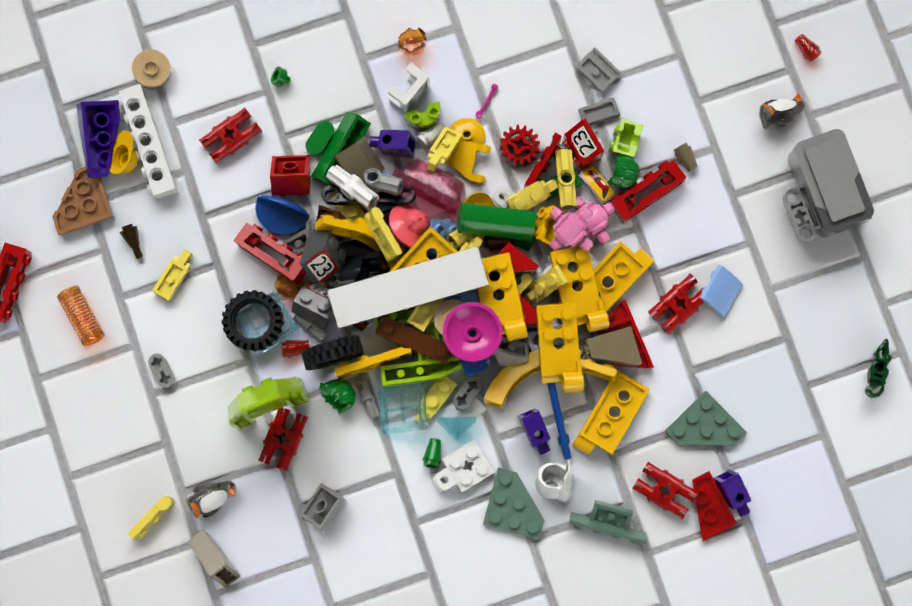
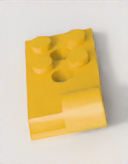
[390,227,458,310]
[574,241,655,312]
[549,246,609,332]
[477,252,528,341]
[536,302,584,393]
[335,344,414,379]
[572,370,650,455]

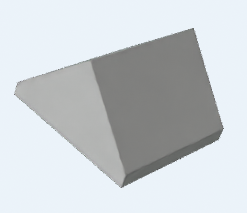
[300,483,346,532]

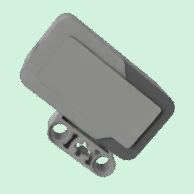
[782,129,874,244]

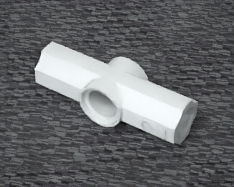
[326,165,379,210]

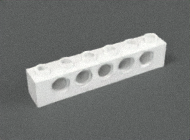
[118,84,178,200]

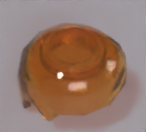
[398,27,427,56]
[274,275,306,298]

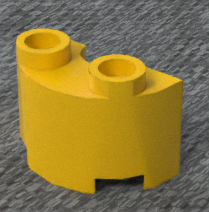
[533,205,566,246]

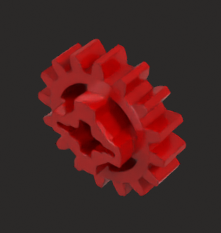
[499,125,540,167]

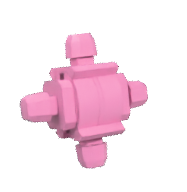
[574,197,615,244]
[550,207,594,251]

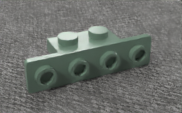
[569,500,647,544]

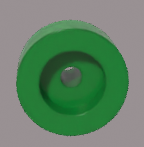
[271,66,291,87]

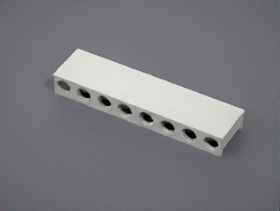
[327,246,489,328]

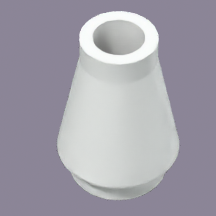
[416,123,444,149]

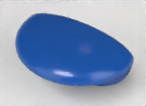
[255,194,310,235]

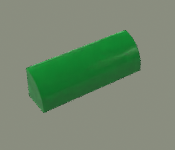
[311,112,371,186]
[456,203,536,241]

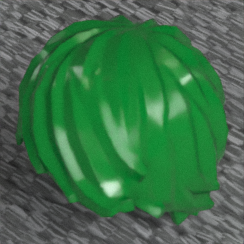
[608,155,640,188]
[319,379,356,414]

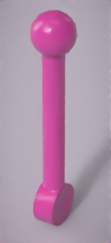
[476,84,498,119]

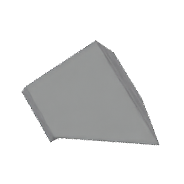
[283,221,311,255]
[494,336,529,367]

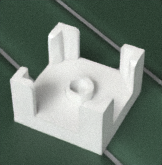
[388,62,430,113]

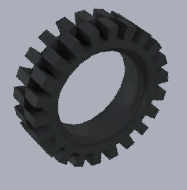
[222,290,284,352]
[301,335,364,371]

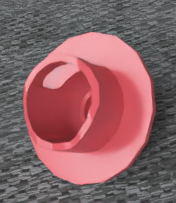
[388,205,431,248]

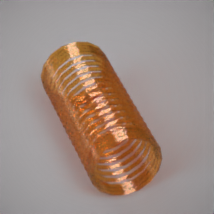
[56,285,105,347]

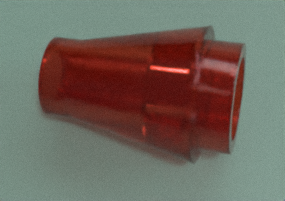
[795,34,822,62]
[281,340,310,359]

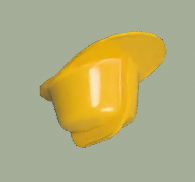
[109,131,138,175]

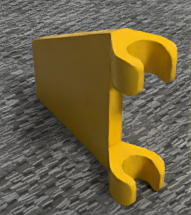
[446,140,491,183]

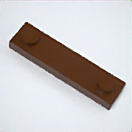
[375,316,451,365]

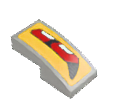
[578,164,617,206]

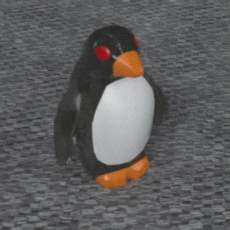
[759,93,805,129]
[185,481,236,518]

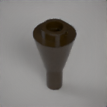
[119,224,143,259]

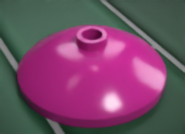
[443,302,502,362]

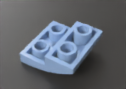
[700,265,743,317]

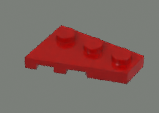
[524,132,562,188]
[692,471,737,541]

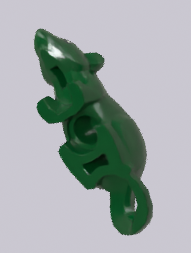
[865,338,892,398]

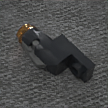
[321,251,388,289]

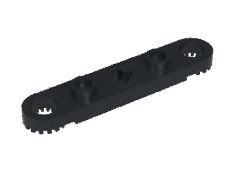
[321,185,416,205]

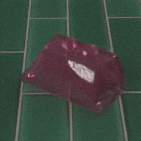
[392,158,466,216]

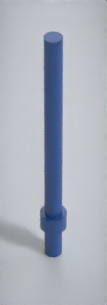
[547,383,572,459]

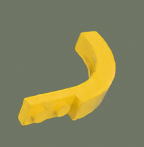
[315,215,416,270]
[483,348,617,410]

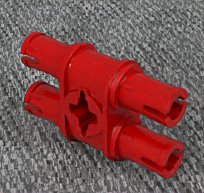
[199,107,263,164]
[647,274,704,335]
[258,407,308,472]
[632,461,699,520]

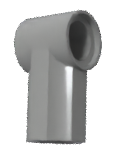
[364,168,404,196]

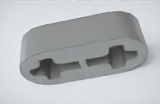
[148,353,175,389]
[453,377,482,410]

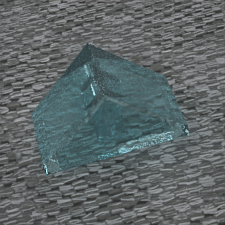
[437,417,476,441]

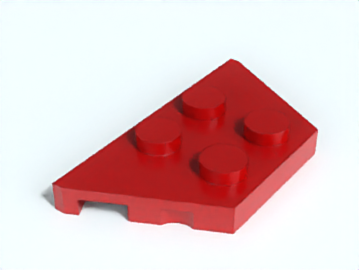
[596,299,654,369]

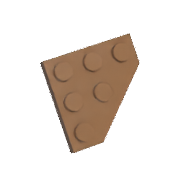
[52,166,114,236]

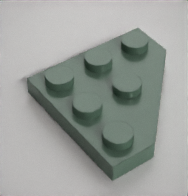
[664,391,747,446]
[483,467,545,540]

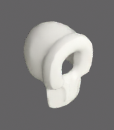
[535,460,575,502]

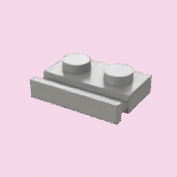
[575,47,621,93]

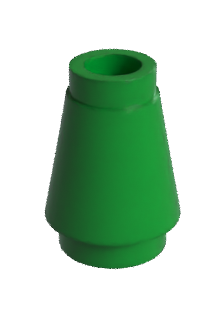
[422,438,441,468]

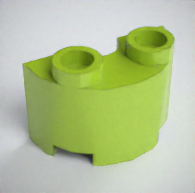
[404,101,441,131]
[608,119,644,159]

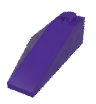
[76,100,121,178]

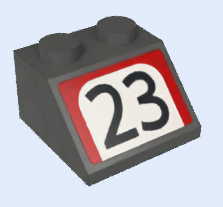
[300,230,346,285]
[291,281,334,329]

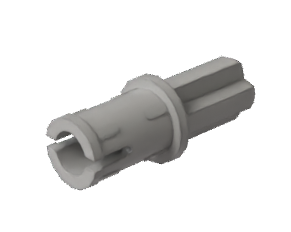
[293,314,328,342]
[356,380,380,419]

